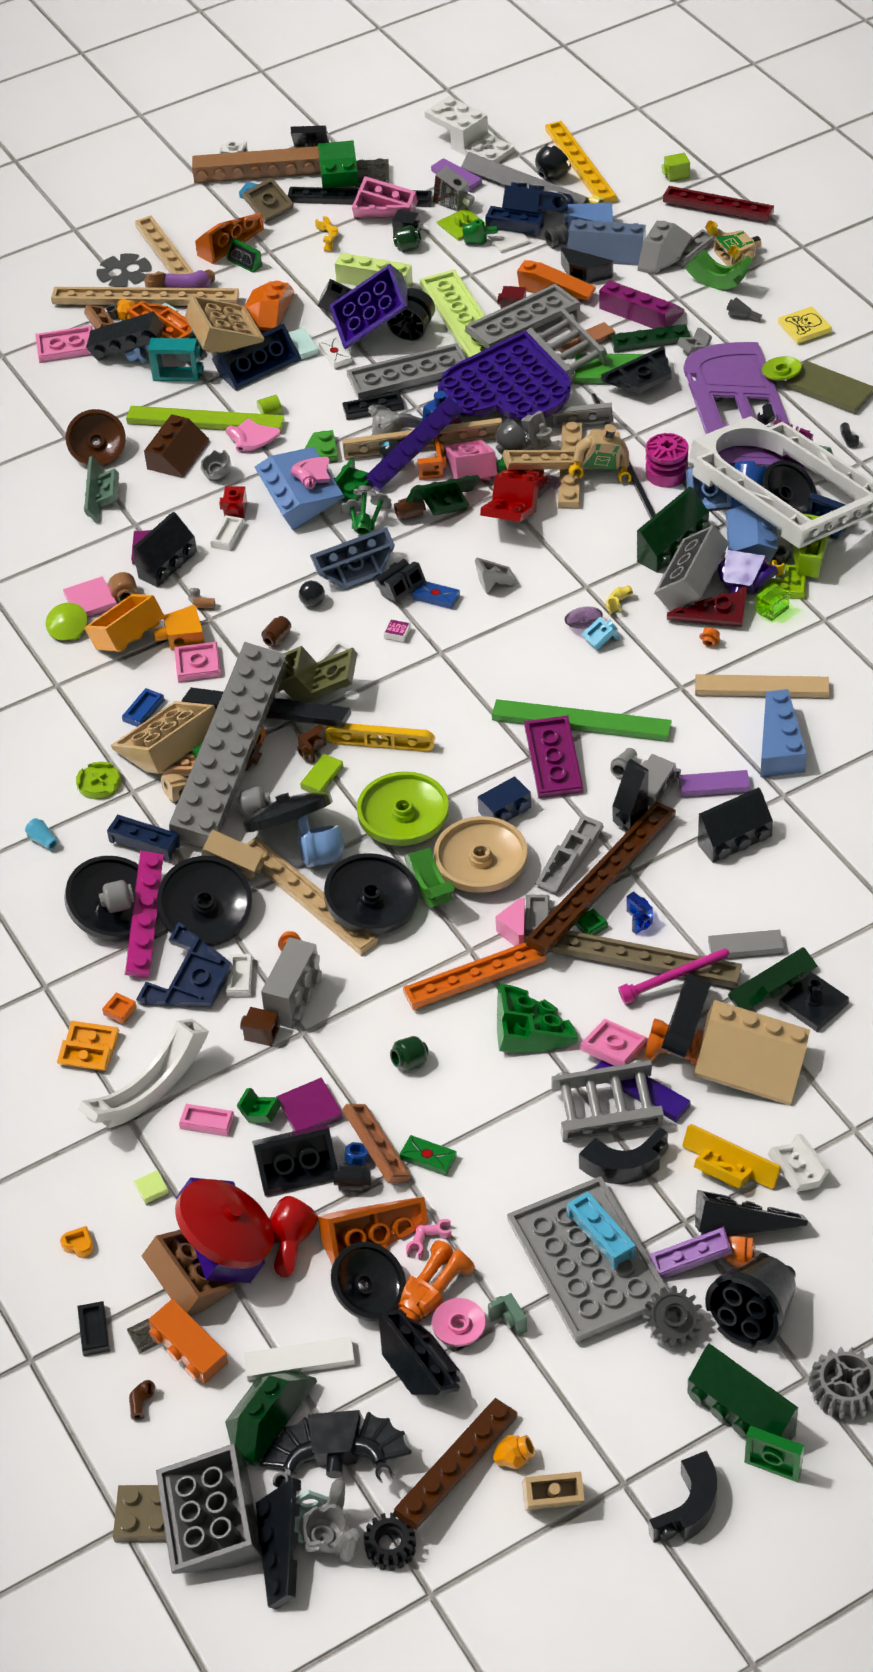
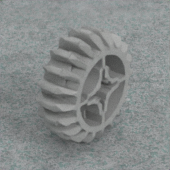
[809,1347,873,1421]

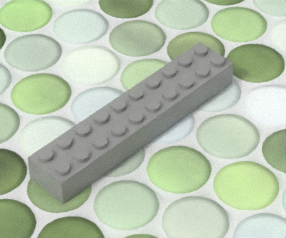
[169,642,287,848]

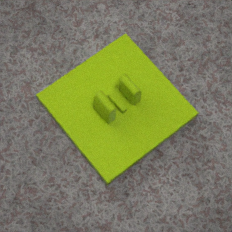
[437,208,486,241]

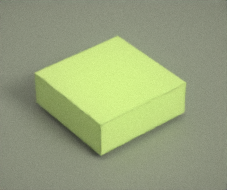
[134,1170,169,1204]

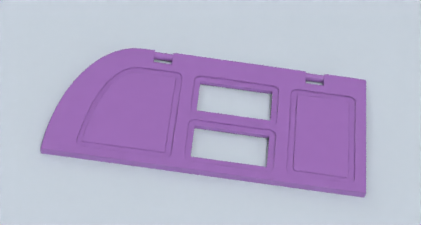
[683,342,805,469]

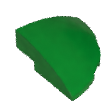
[497,983,578,1053]

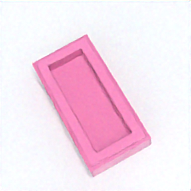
[179,1104,235,1136]

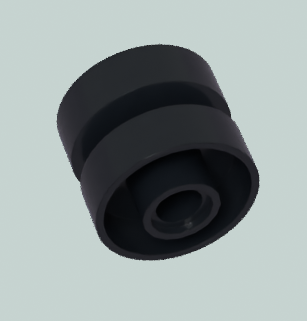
[387,288,435,341]

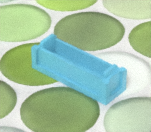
[567,1191,636,1270]

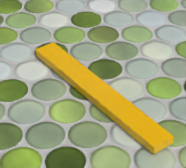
[545,121,617,203]

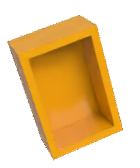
[84,594,165,652]

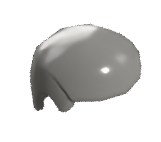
[201,450,231,480]

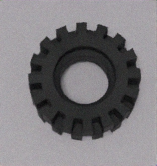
[364,1513,416,1571]

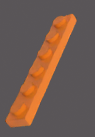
[403,942,546,1010]

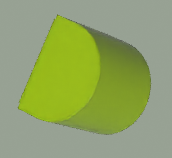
[257,395,283,415]

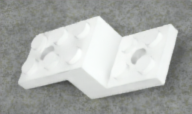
[424,96,515,163]

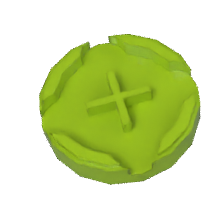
[76,761,121,800]

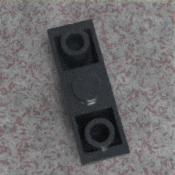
[561,247,613,283]

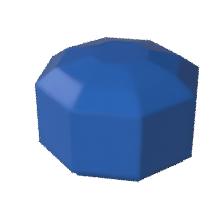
[344,1142,369,1165]

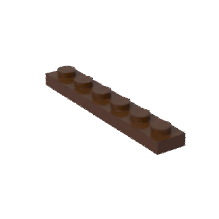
[394,1398,517,1530]

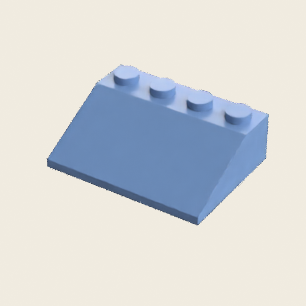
[254,447,345,530]

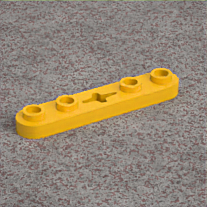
[325,723,436,752]

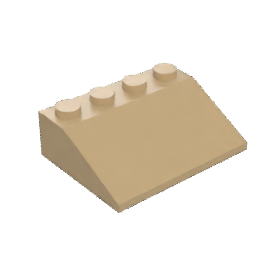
[185,295,264,353]
[110,701,216,774]
[693,1000,810,1106]

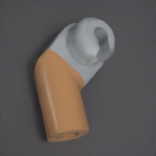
[188,588,215,609]

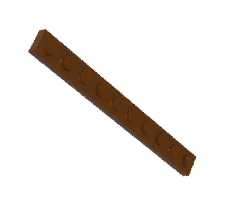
[526,801,676,955]

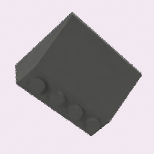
[156,1443,263,1574]

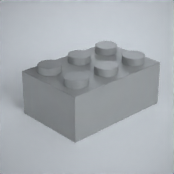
[261,937,322,1029]

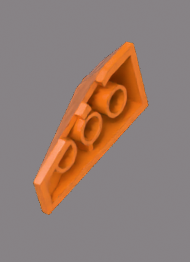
[517,260,596,301]
[317,1196,428,1265]

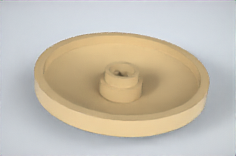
[434,816,528,893]

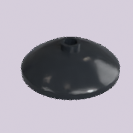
[762,461,817,514]
[331,1242,406,1321]

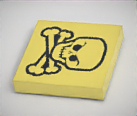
[778,306,832,344]

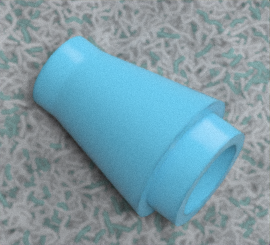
[25,818,58,850]

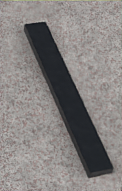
[288,187,433,207]
[182,687,351,727]

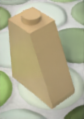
[201,829,265,880]

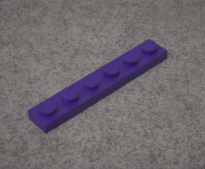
[364,396,463,492]

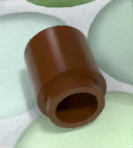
[394,498,426,520]
[261,616,292,647]

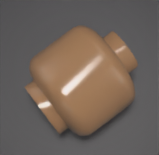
[108,572,138,603]

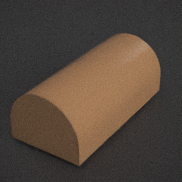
[84,305,114,329]

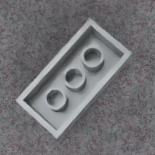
[654,525,729,611]

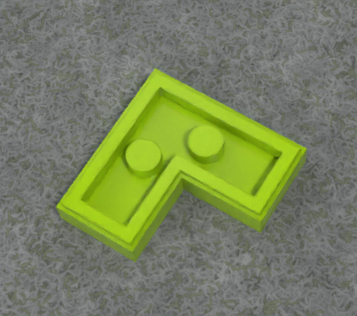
[761,565,806,599]

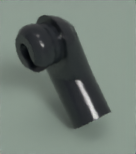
[757,403,775,425]

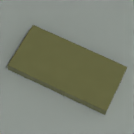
[785,361,873,414]

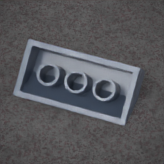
[567,219,646,265]

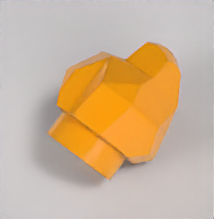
[117,298,137,320]
[493,1435,535,1469]

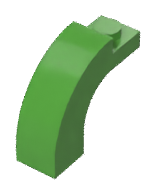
[685,249,753,290]
[404,847,455,907]

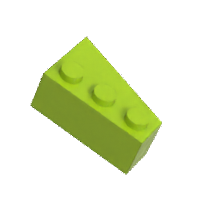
[791,513,830,578]

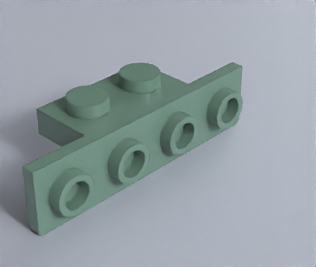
[84,456,119,523]

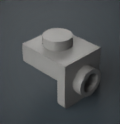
[677,328,712,355]

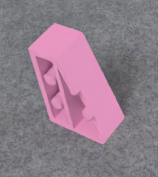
[352,176,418,218]

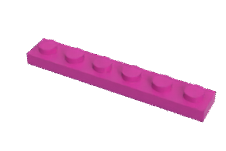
[124,850,164,979]

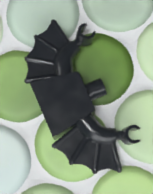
[259,1410,412,1488]

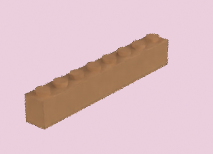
[192,146,321,183]

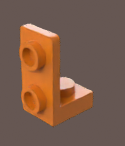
[417,437,446,480]

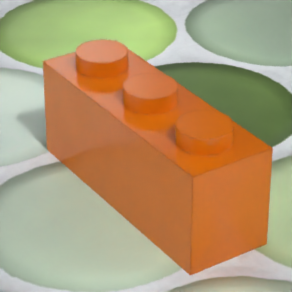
[148,1299,228,1384]

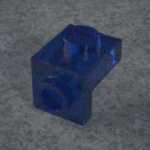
[626,891,653,934]

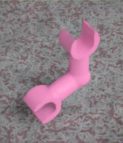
[406,1219,452,1260]

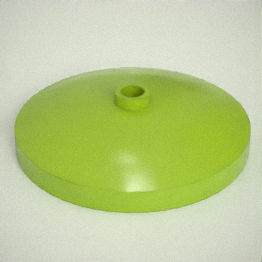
[357,771,449,846]

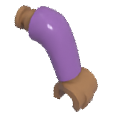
[144,269,215,288]

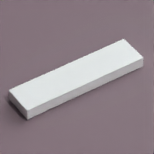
[244,1336,355,1381]

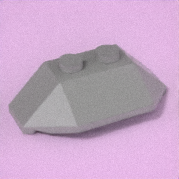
[637,220,692,274]

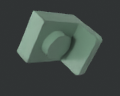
[488,1293,527,1336]

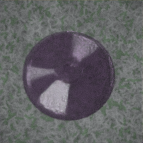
[564,606,603,629]

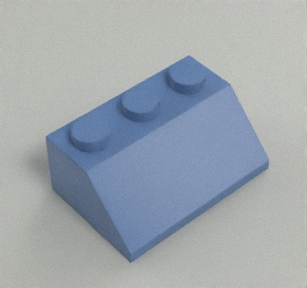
[726,505,778,563]

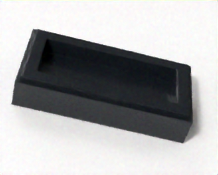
[77,1301,110,1356]

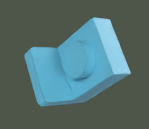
[582,616,620,650]

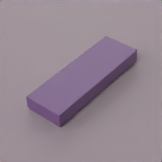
[431,158,482,192]
[679,770,750,797]
[649,1227,733,1279]

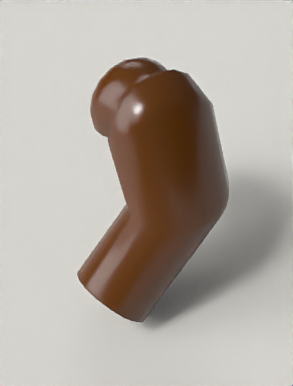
[129,1380,156,1420]

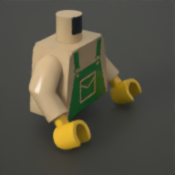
[705,220,762,266]
[569,424,631,483]

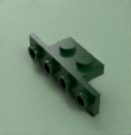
[406,475,480,516]
[728,947,818,1010]

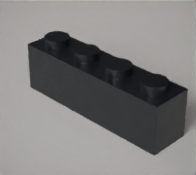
[86,311,164,360]

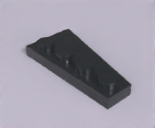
[256,1478,301,1610]

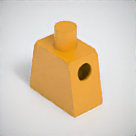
[153,605,205,650]

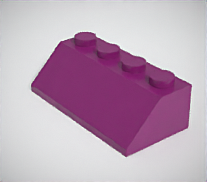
[599,280,685,329]

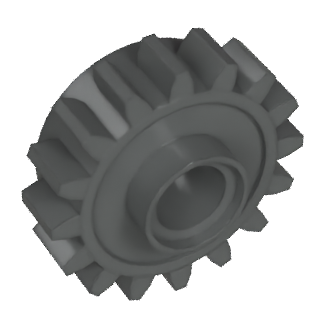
[642,1286,704,1347]

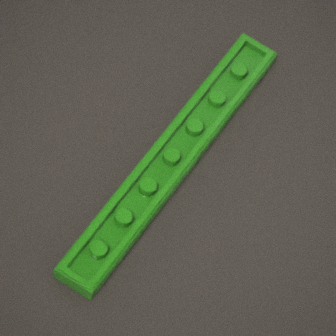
[492,699,672,741]

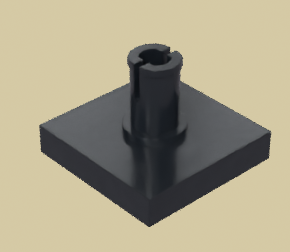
[290,125,329,147]
[779,972,849,1032]

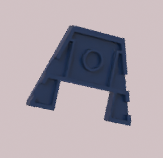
[136,922,233,1007]

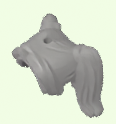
[368,405,422,435]
[299,1479,360,1562]

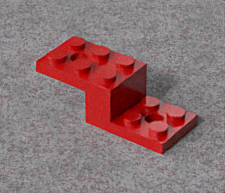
[480,469,550,522]

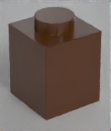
[240,1007,280,1046]

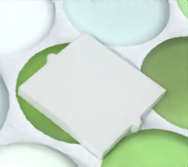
[487,230,530,253]

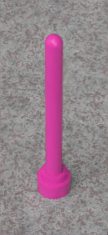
[618,948,730,1005]

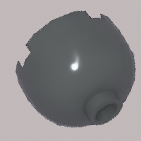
[495,418,534,455]

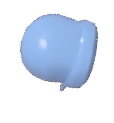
[297,815,344,867]

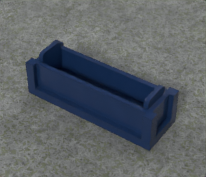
[485,206,544,237]
[107,814,181,862]

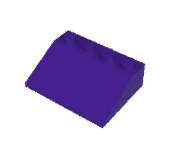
[329,264,408,350]

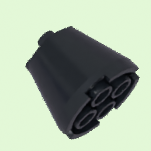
[705,1253,796,1348]

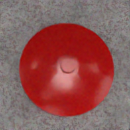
[175,1179,274,1269]

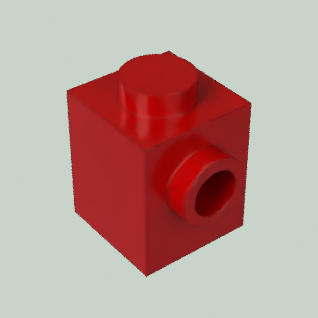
[219,486,247,518]

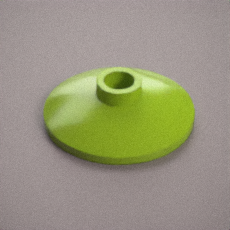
[762,356,802,381]

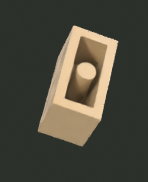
[521,1471,585,1511]

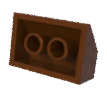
[144,414,209,478]

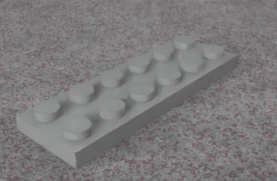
[465,284,580,349]
[347,343,466,399]

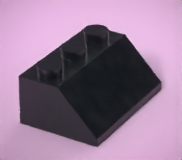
[133,512,197,587]
[698,787,773,863]
[252,1124,338,1195]

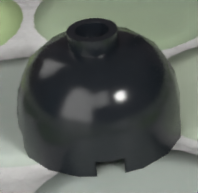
[535,143,571,180]

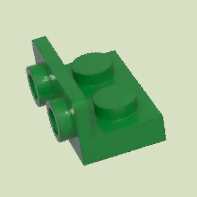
[333,459,371,502]

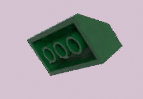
[637,486,710,572]
[687,1343,798,1440]

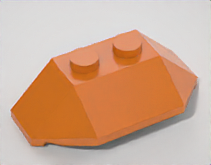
[245,281,294,331]
[126,301,192,338]

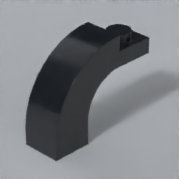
[579,1127,669,1184]
[649,1450,717,1543]

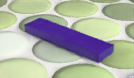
[594,1060,691,1122]

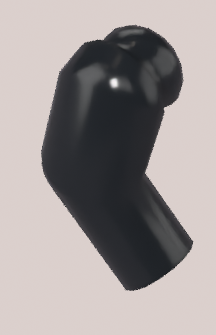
[840,422,859,447]

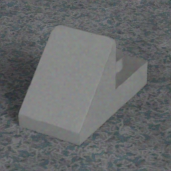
[475,557,517,594]

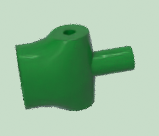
[462,219,498,245]

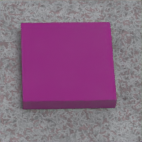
[276,1077,343,1131]

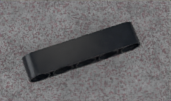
[661,973,711,1058]

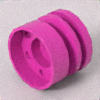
[645,433,689,488]

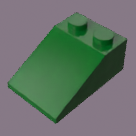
[318,140,358,189]

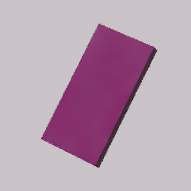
[524,715,583,799]

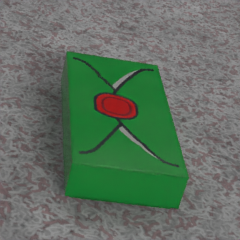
[399,1135,457,1176]

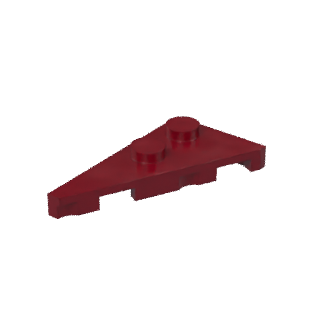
[667,586,747,627]

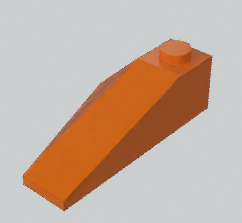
[195,213,264,264]

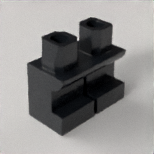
[373,559,426,602]

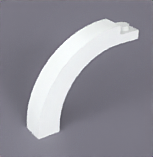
[78,1018,209,1128]

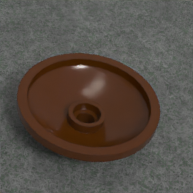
[65,409,126,466]

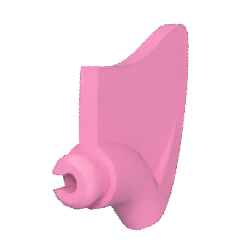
[226,418,280,452]
[291,457,331,489]

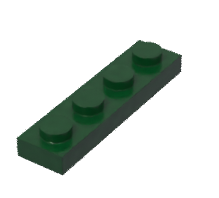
[610,324,690,353]

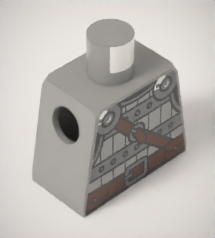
[433,166,475,211]

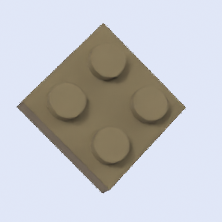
[242,177,294,223]
[113,1485,167,1542]

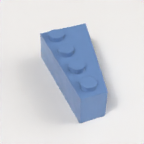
[760,689,807,777]

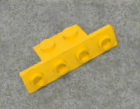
[682,1124,781,1189]

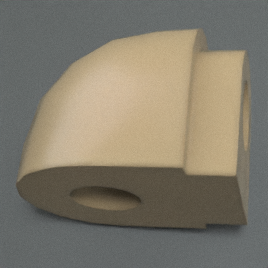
[161,774,187,802]

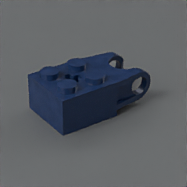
[502,182,574,213]

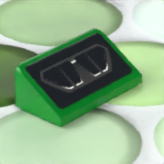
[227,238,262,272]

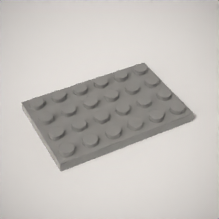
[507,1176,669,1343]

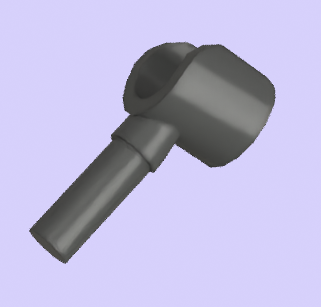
[106,304,119,319]

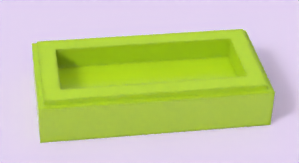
[300,754,343,792]

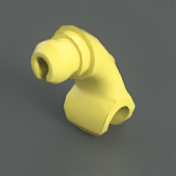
[606,585,633,615]

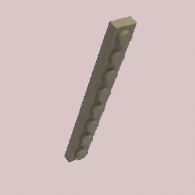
[550,930,742,988]

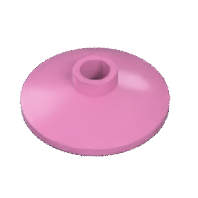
[432,1298,486,1347]

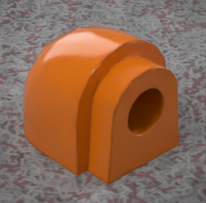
[724,1236,756,1267]

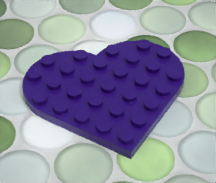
[438,330,571,420]

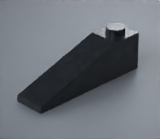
[695,1190,808,1236]

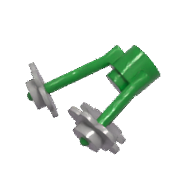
[341,485,392,535]

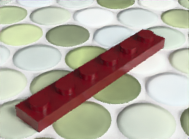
[663,186,774,222]

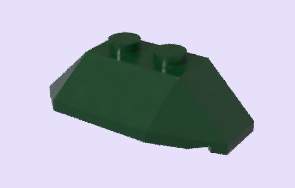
[225,1372,317,1466]

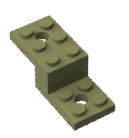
[276,646,357,702]

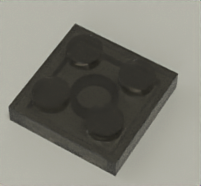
[354,158,389,188]

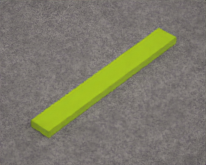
[126,406,285,433]

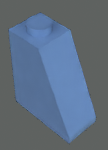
[564,202,613,230]

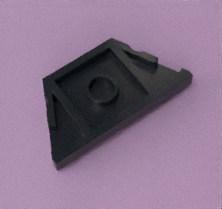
[601,346,672,394]

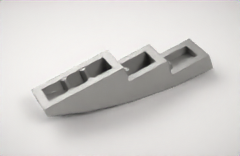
[535,814,604,894]

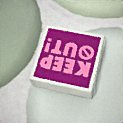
[383,619,411,642]

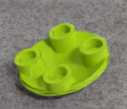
[45,602,87,640]

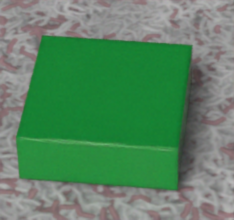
[575,908,608,935]

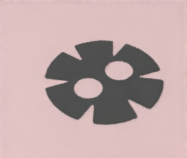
[96,253,151,287]

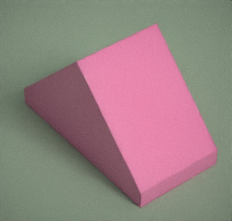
[495,898,525,946]

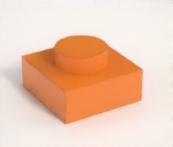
[102,992,137,1024]

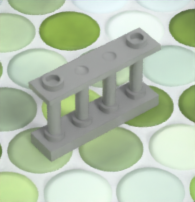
[526,309,607,384]
[551,1060,664,1142]

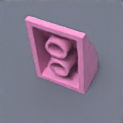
[443,439,497,480]

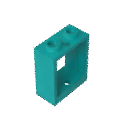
[148,338,204,382]

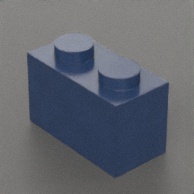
[477,776,531,822]

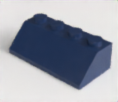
[212,323,301,390]

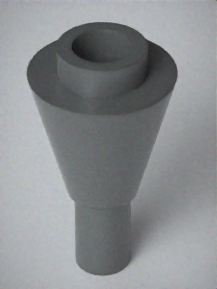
[726,297,762,322]

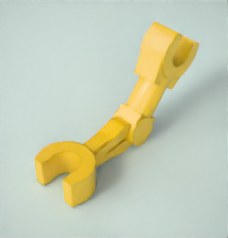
[315,216,339,251]

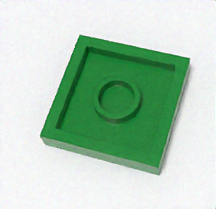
[744,1425,804,1483]

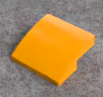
[57,1021,120,1071]

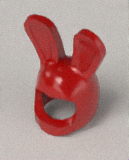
[270,1196,318,1278]

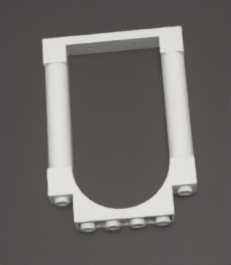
[690,416,873,549]

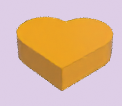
[60,1226,94,1258]

